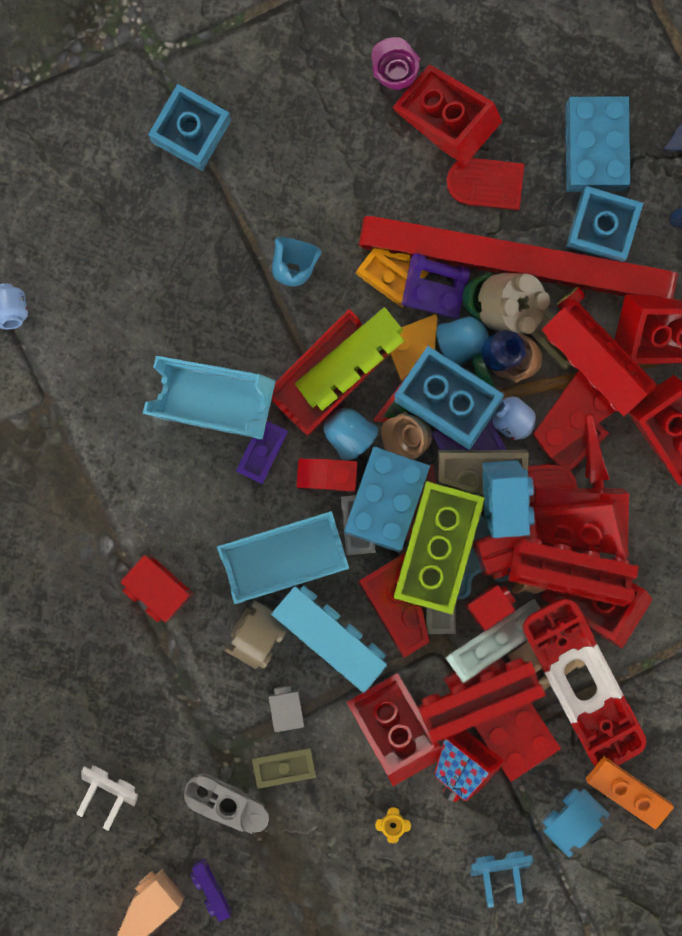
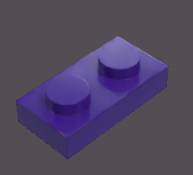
[236,421,288,484]
[190,858,232,922]

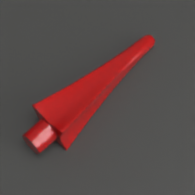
[585,413,610,488]

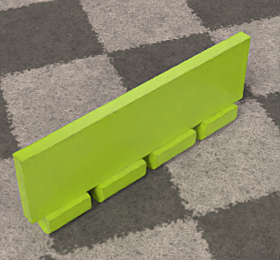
[295,307,404,411]

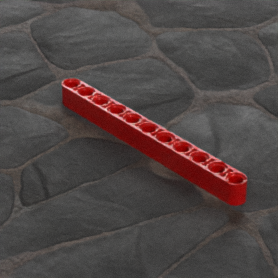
[358,216,678,299]

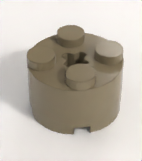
[478,273,550,334]
[224,599,288,669]

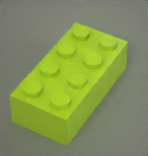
[394,481,485,614]

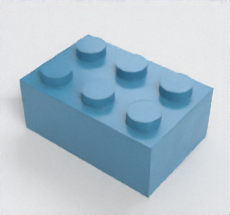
[565,96,630,192]
[394,346,504,450]
[343,446,430,552]

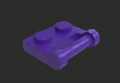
[401,253,470,319]

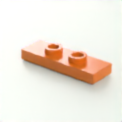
[585,756,674,830]

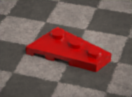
[532,370,615,458]
[533,500,629,560]
[357,552,430,658]

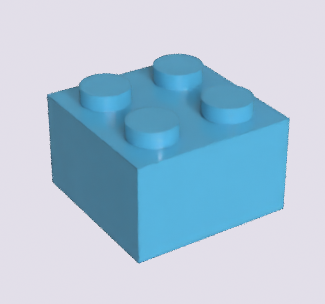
[148,83,231,171]
[565,186,643,262]
[482,460,534,538]

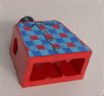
[434,730,505,802]

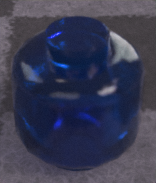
[481,330,526,372]

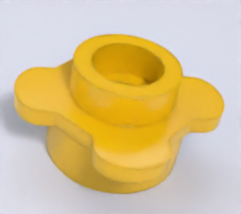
[375,807,411,843]

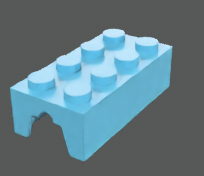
[143,356,275,439]
[217,511,349,604]
[271,585,387,693]

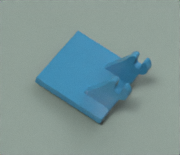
[470,851,533,908]

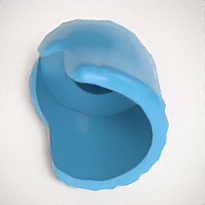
[272,236,322,287]
[436,317,489,367]
[323,408,378,461]

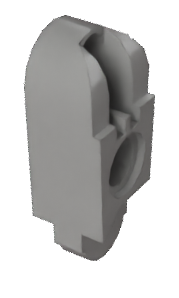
[184,773,269,834]

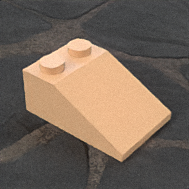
[117,869,185,936]

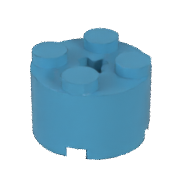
[542,788,610,857]

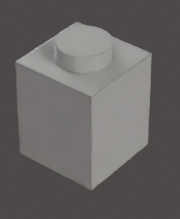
[269,686,305,732]

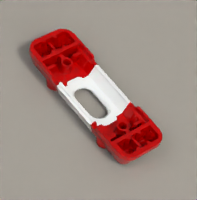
[523,598,646,766]

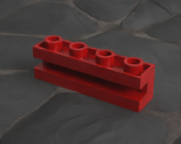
[542,299,657,416]
[508,538,639,606]
[418,657,546,743]

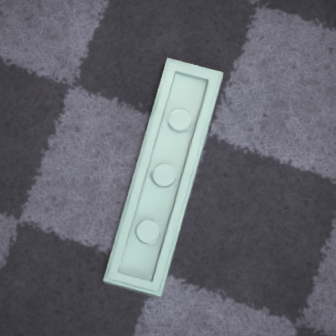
[446,599,541,683]

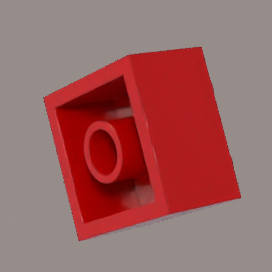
[121,555,195,622]

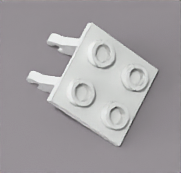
[77,766,138,831]

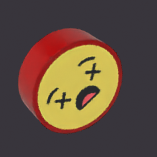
[556,286,586,310]

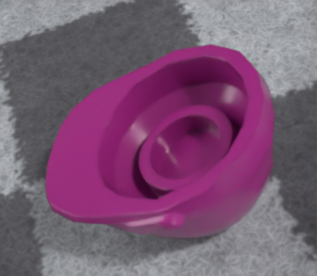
[371,37,420,90]

